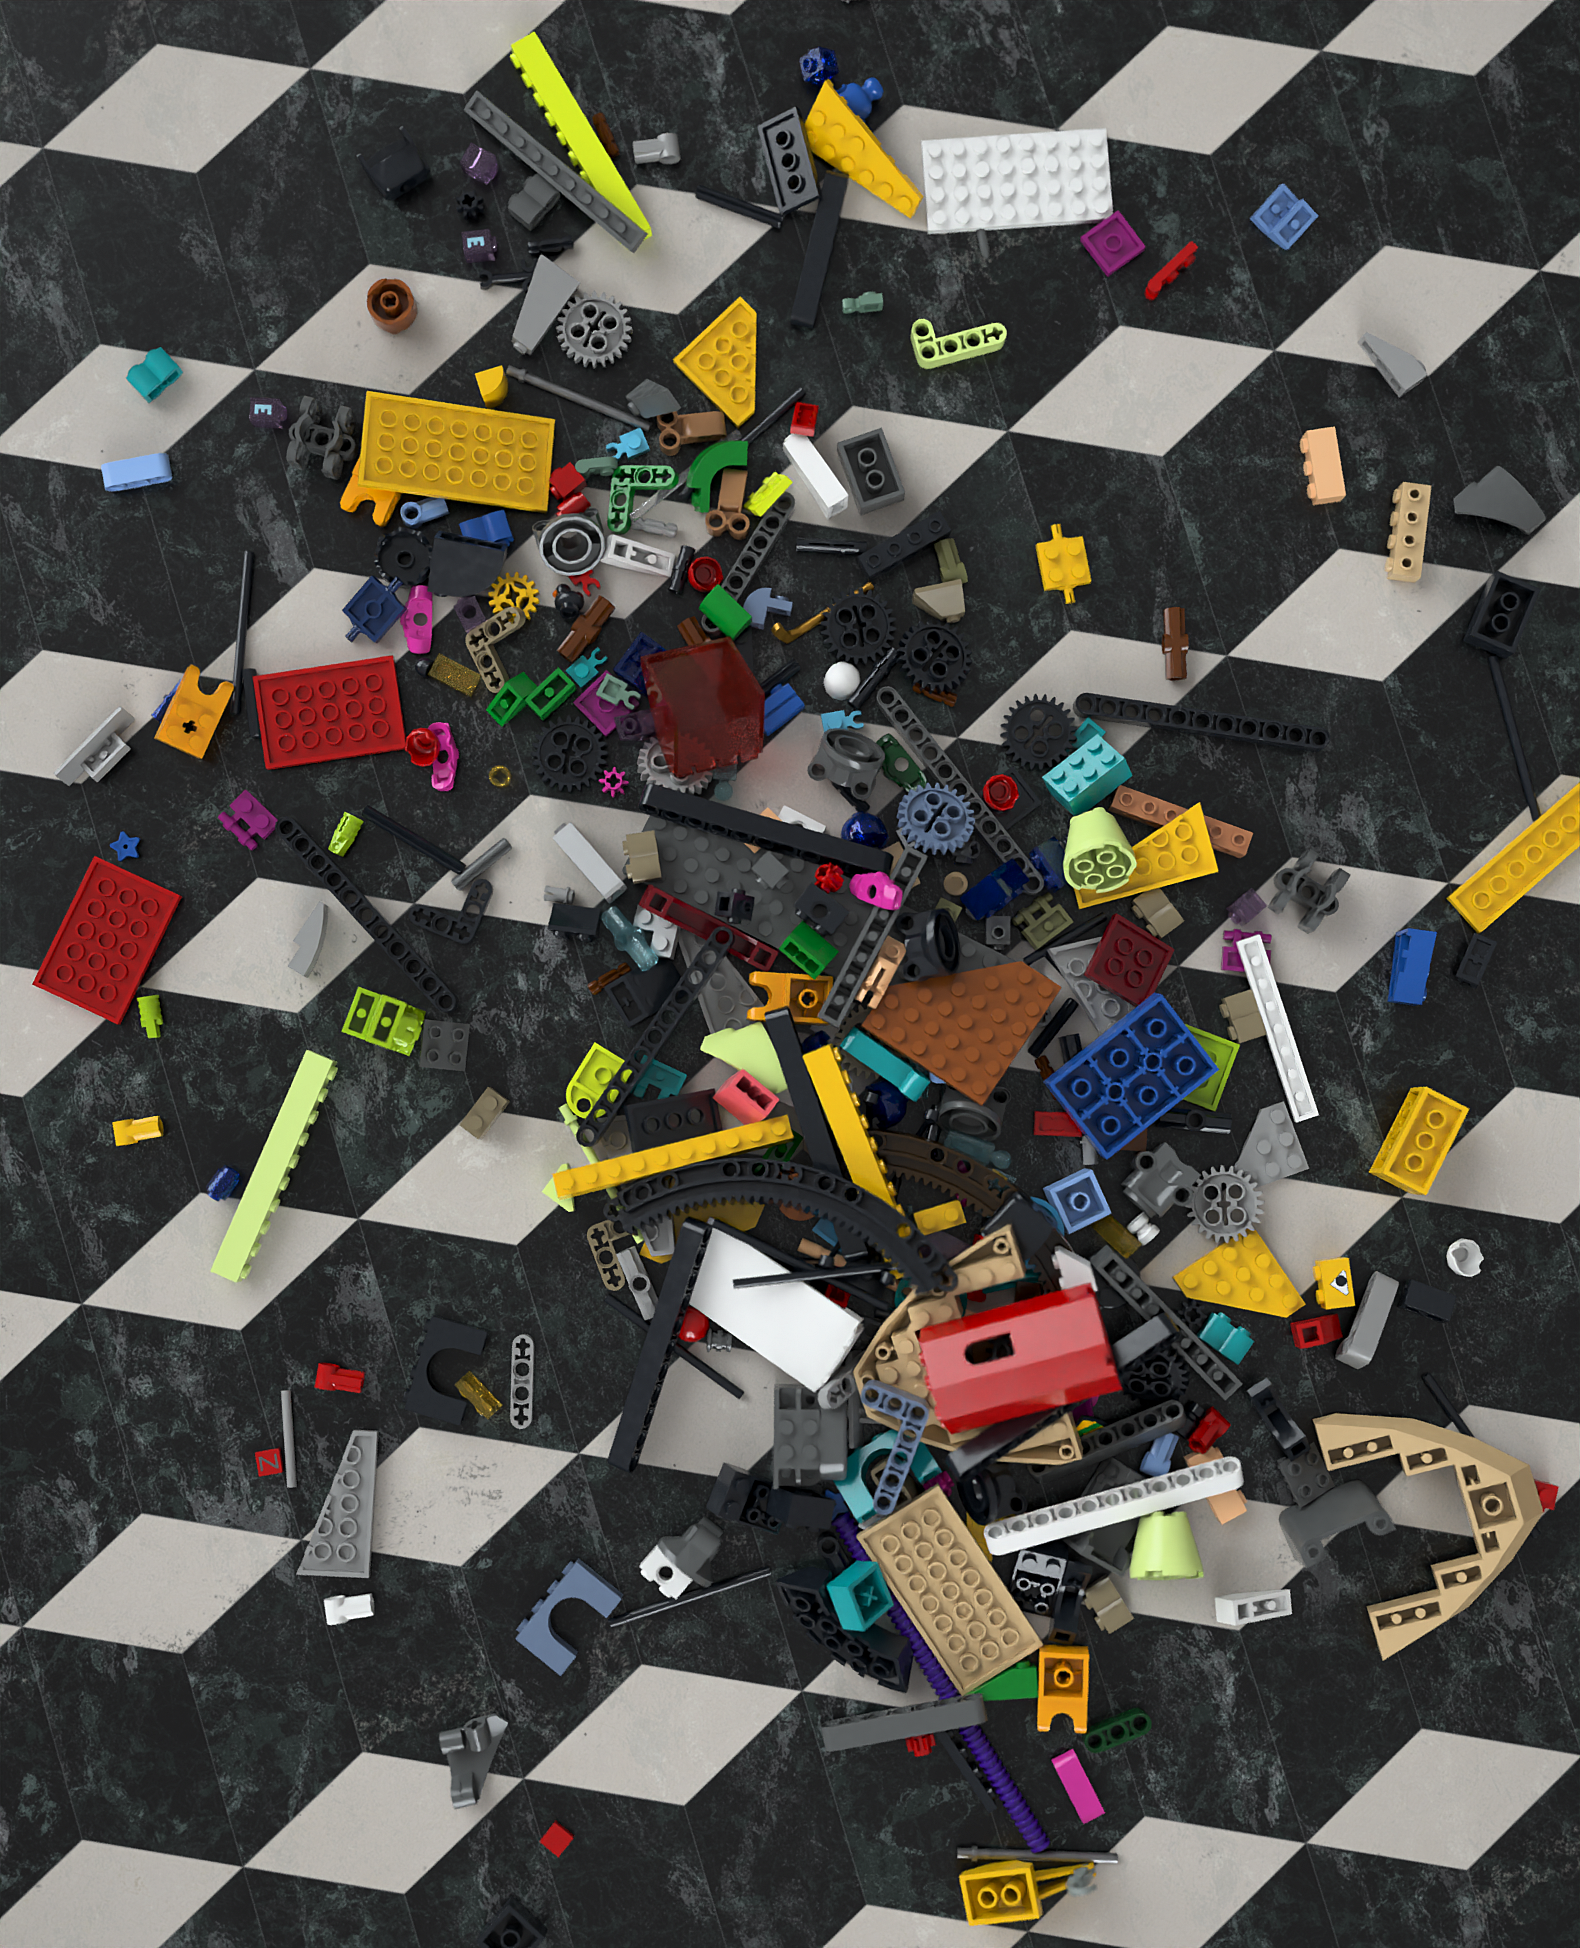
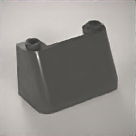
[1062,1457,1148,1577]
[1279,1480,1396,1568]

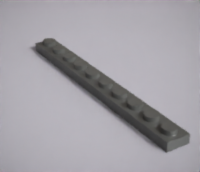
[464,90,648,253]

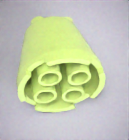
[1063,807,1136,893]
[1130,1511,1204,1580]

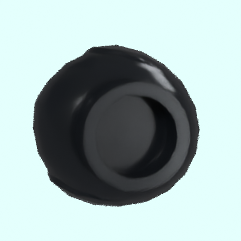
[552,584,585,619]

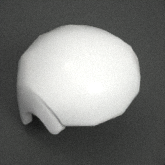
[824,661,861,701]
[1446,1239,1484,1277]

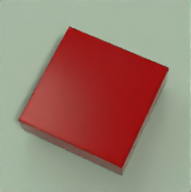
[540,1820,574,1857]

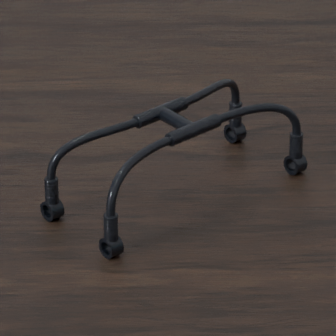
[819,1092,940,1286]

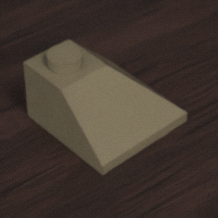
[912,579,965,623]

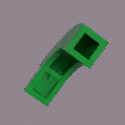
[686,440,748,512]

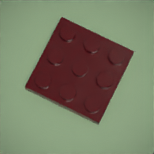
[1084,913,1175,1007]

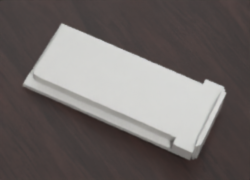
[689,1217,864,1392]

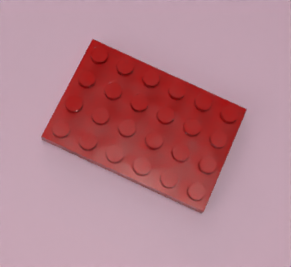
[253,655,406,770]
[32,856,182,1025]

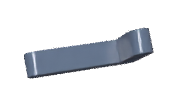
[861,1380,930,1515]

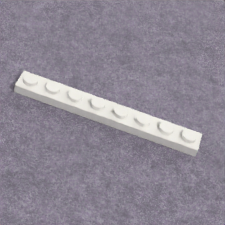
[1236,934,1319,1122]

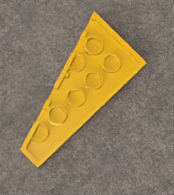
[804,79,924,219]
[1074,802,1219,909]

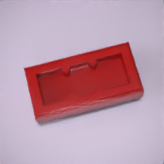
[790,402,819,437]
[1033,1111,1082,1137]

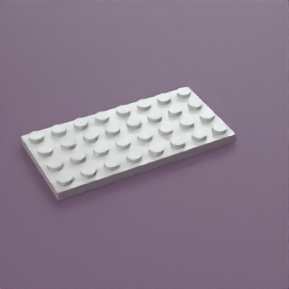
[921,128,1113,234]

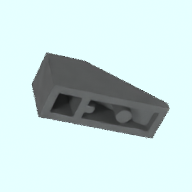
[625,379,681,418]

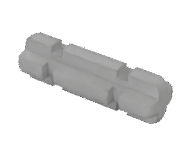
[631,516,677,538]

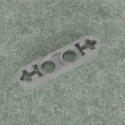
[510,1334,535,1429]
[818,1349,867,1409]

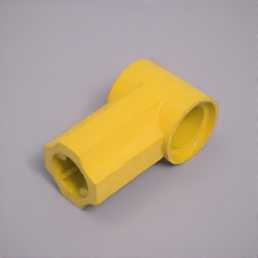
[112,1116,164,1146]

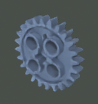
[896,783,975,855]

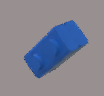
[750,683,805,737]

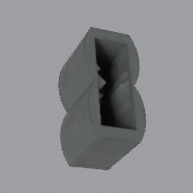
[508,173,560,231]

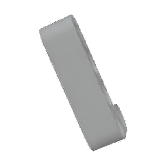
[1335,1271,1399,1369]

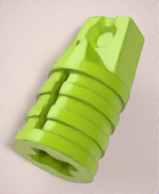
[328,812,364,857]
[137,995,163,1039]

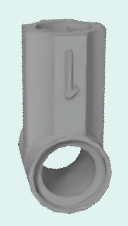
[633,133,680,164]

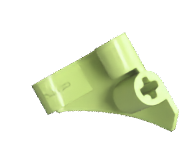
[700,1021,788,1094]

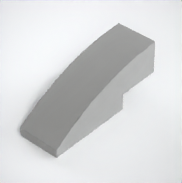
[288,901,328,978]

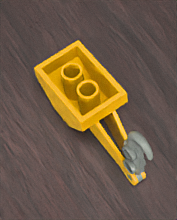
[959,1860,1097,1926]

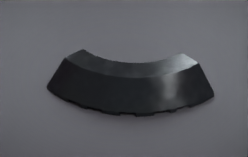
[776,1566,913,1693]

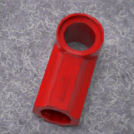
[314,1363,365,1393]
[1188,1407,1231,1455]

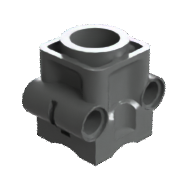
[1121,1142,1201,1218]

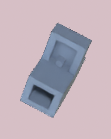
[743,588,793,630]

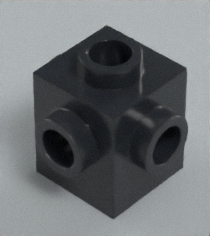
[714,889,755,924]

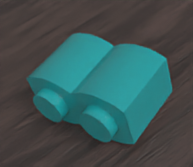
[126,347,183,403]
[1196,1312,1254,1365]

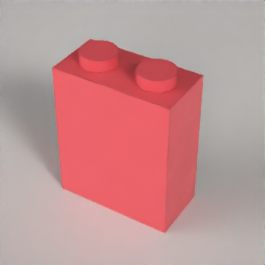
[712,1069,780,1125]

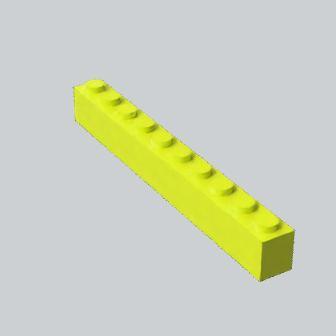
[510,32,652,244]

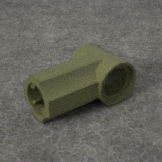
[934,538,968,584]

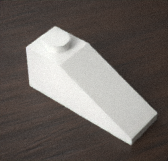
[600,534,675,578]
[1215,1589,1292,1626]

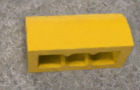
[475,365,508,409]

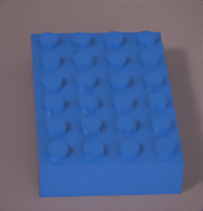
[1043,992,1219,1159]

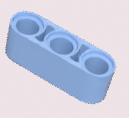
[101,453,172,491]

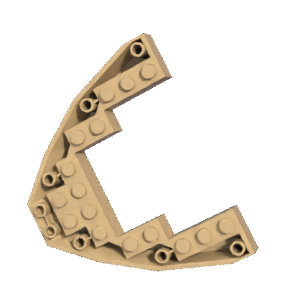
[853,1224,1083,1465]
[1312,1413,1543,1660]

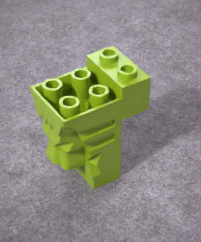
[341,987,426,1056]

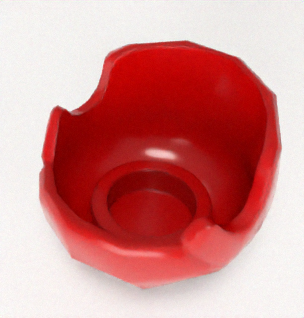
[688,556,724,592]
[405,728,441,767]
[983,774,1019,811]
[678,1306,710,1342]

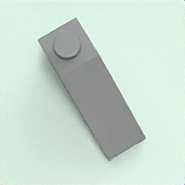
[1358,332,1428,398]

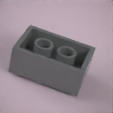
[837,428,905,515]

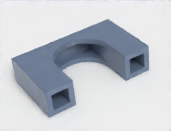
[516,1558,623,1676]

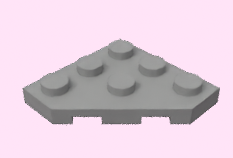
[1234,1101,1309,1193]

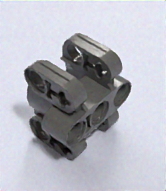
[286,396,359,480]
[1268,848,1351,934]

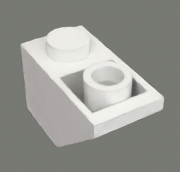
[1052,1245,1097,1291]

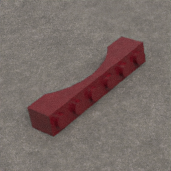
[638,884,778,972]

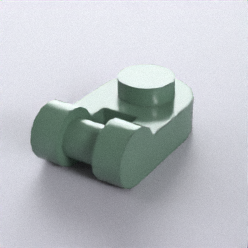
[575,457,618,480]

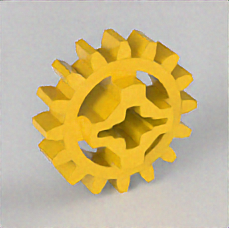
[488,572,540,622]

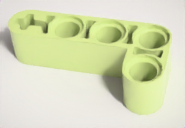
[911,319,1007,369]

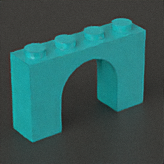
[833,1429,942,1524]

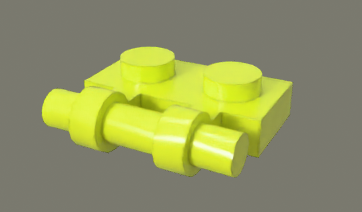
[743,472,793,517]

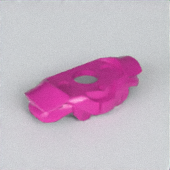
[400,585,433,654]
[428,722,459,791]
[850,871,903,910]

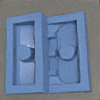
[1250,184,1318,250]

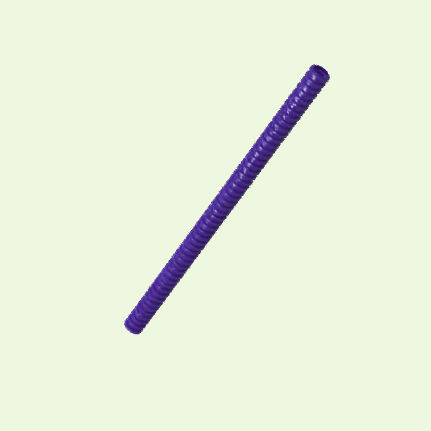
[831,1512,1050,1853]

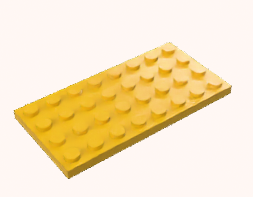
[358,391,555,513]

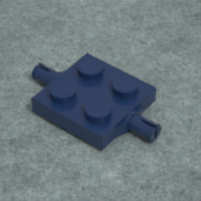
[342,576,408,643]

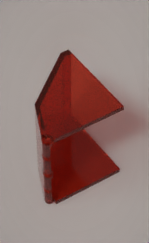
[641,636,765,778]

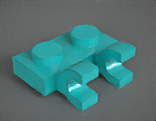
[633,1055,687,1099]

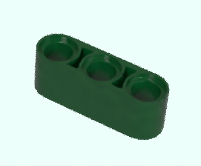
[1082,1707,1152,1753]

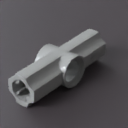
[616,1246,658,1320]

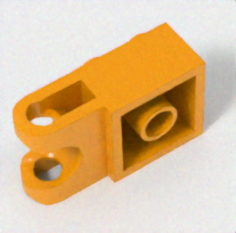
[340,457,402,527]
[154,664,234,759]
[747,972,833,1026]
[1037,1644,1089,1734]

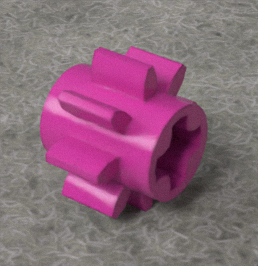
[599,767,629,798]
[923,1471,954,1497]

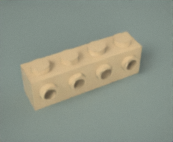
[1385,482,1431,583]

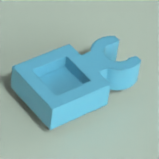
[606,428,650,462]
[821,710,864,732]

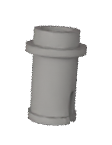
[544,886,575,905]
[1080,1136,1098,1165]

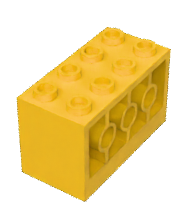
[1369,1087,1469,1195]

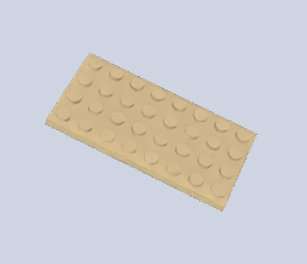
[857,1483,1043,1696]

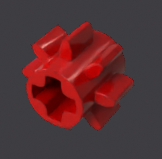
[814,863,844,894]
[905,1733,936,1756]

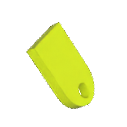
[566,1042,633,1119]

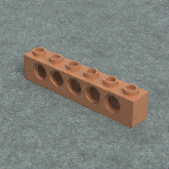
[1108,785,1253,858]

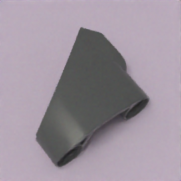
[1454,466,1546,535]
[439,1713,508,1809]

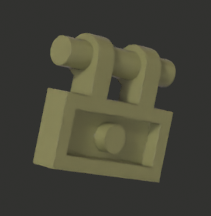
[1011,892,1073,951]

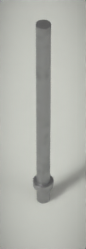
[506,365,652,432]
[957,1846,1118,1863]

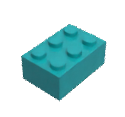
[1042,734,1133,816]

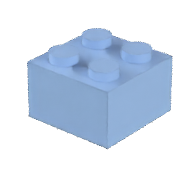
[1043,1168,1112,1234]

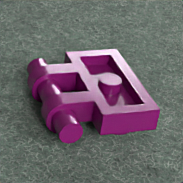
[218,789,278,851]
[1221,929,1272,972]

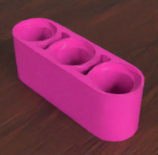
[1052,1749,1105,1824]

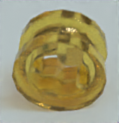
[489,765,512,788]

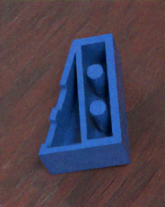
[1388,928,1437,1006]

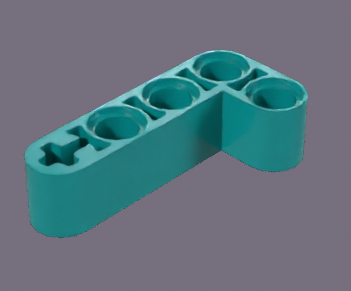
[840,1026,930,1102]

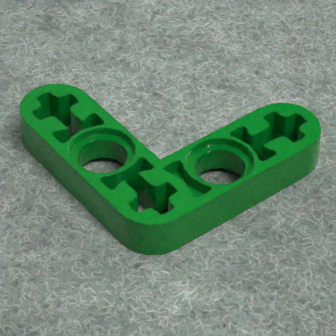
[607,465,679,535]

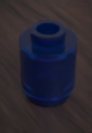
[206,1165,241,1202]

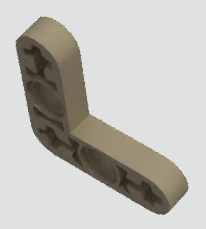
[465,607,526,693]
[587,1216,629,1291]

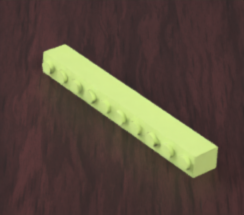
[210,1050,338,1283]

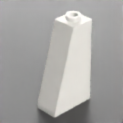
[783,434,849,520]

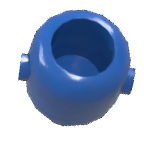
[836,78,884,123]

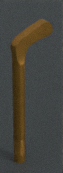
[771,582,874,643]

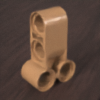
[657,411,727,456]
[705,468,750,540]

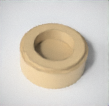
[943,872,968,896]

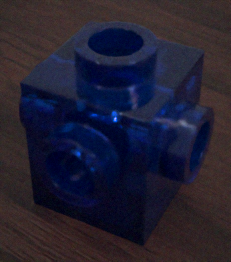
[799,46,839,85]

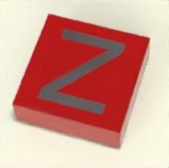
[255,1448,284,1477]

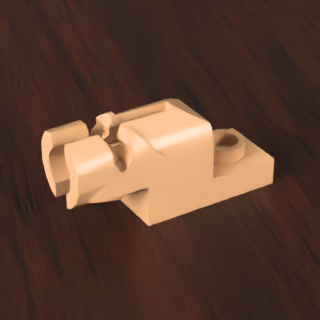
[855,935,906,1009]

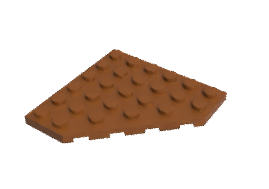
[861,961,1062,1106]

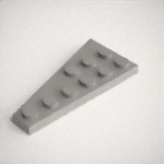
[296,1430,379,1578]

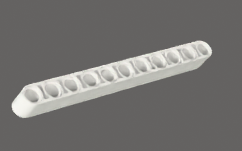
[984,1457,1244,1555]

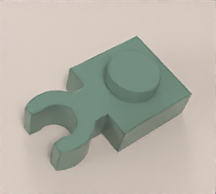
[842,292,883,314]
[596,673,641,710]

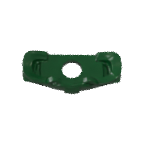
[876,733,929,792]

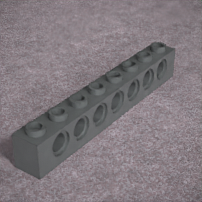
[817,845,928,1028]
[1090,1244,1242,1400]

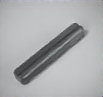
[451,838,512,891]

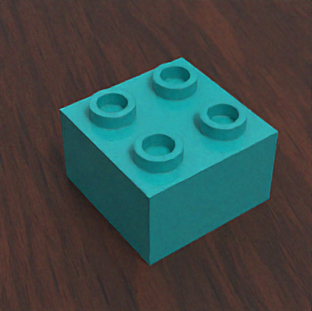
[827,1561,894,1631]

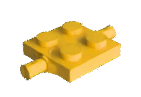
[1036,524,1091,604]

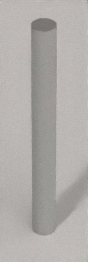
[281,1390,297,1488]

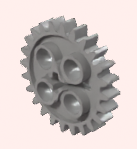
[556,291,633,369]
[637,731,714,795]
[1185,1165,1265,1243]

